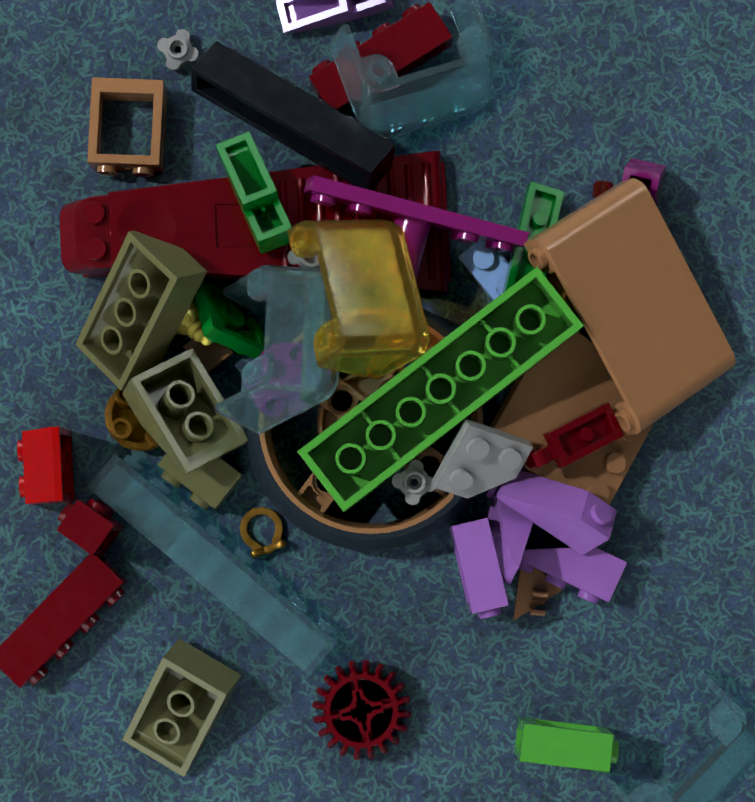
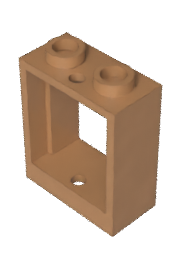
[87,77,167,177]

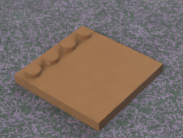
[490,332,654,505]

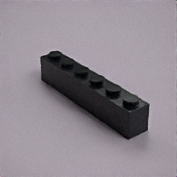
[191,41,395,190]

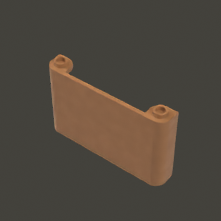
[523,178,736,435]

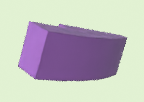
[276,0,394,34]

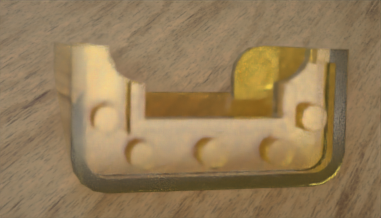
[287,219,430,380]

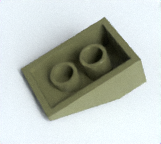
[122,348,248,475]
[122,638,242,777]

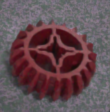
[312,660,411,760]

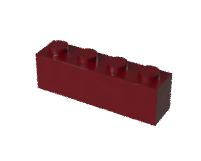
[309,1,453,114]
[0,554,128,688]

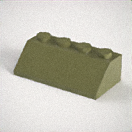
[75,231,207,391]

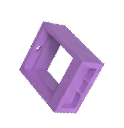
[449,518,509,619]

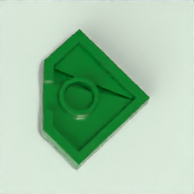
[195,278,267,359]

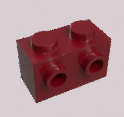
[57,498,124,556]

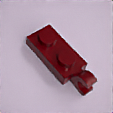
[525,402,624,469]

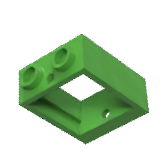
[514,717,619,773]

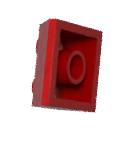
[17,426,75,505]

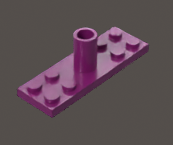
[303,175,529,281]

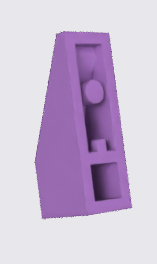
[496,470,617,555]
[486,485,533,585]

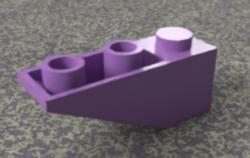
[519,547,627,605]

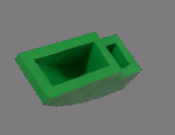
[216,132,295,255]

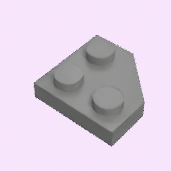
[432,418,533,499]

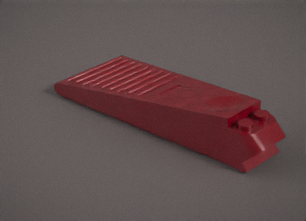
[59,151,452,294]

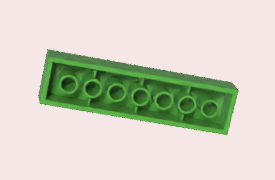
[297,267,584,513]

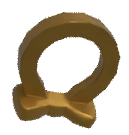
[239,507,287,559]

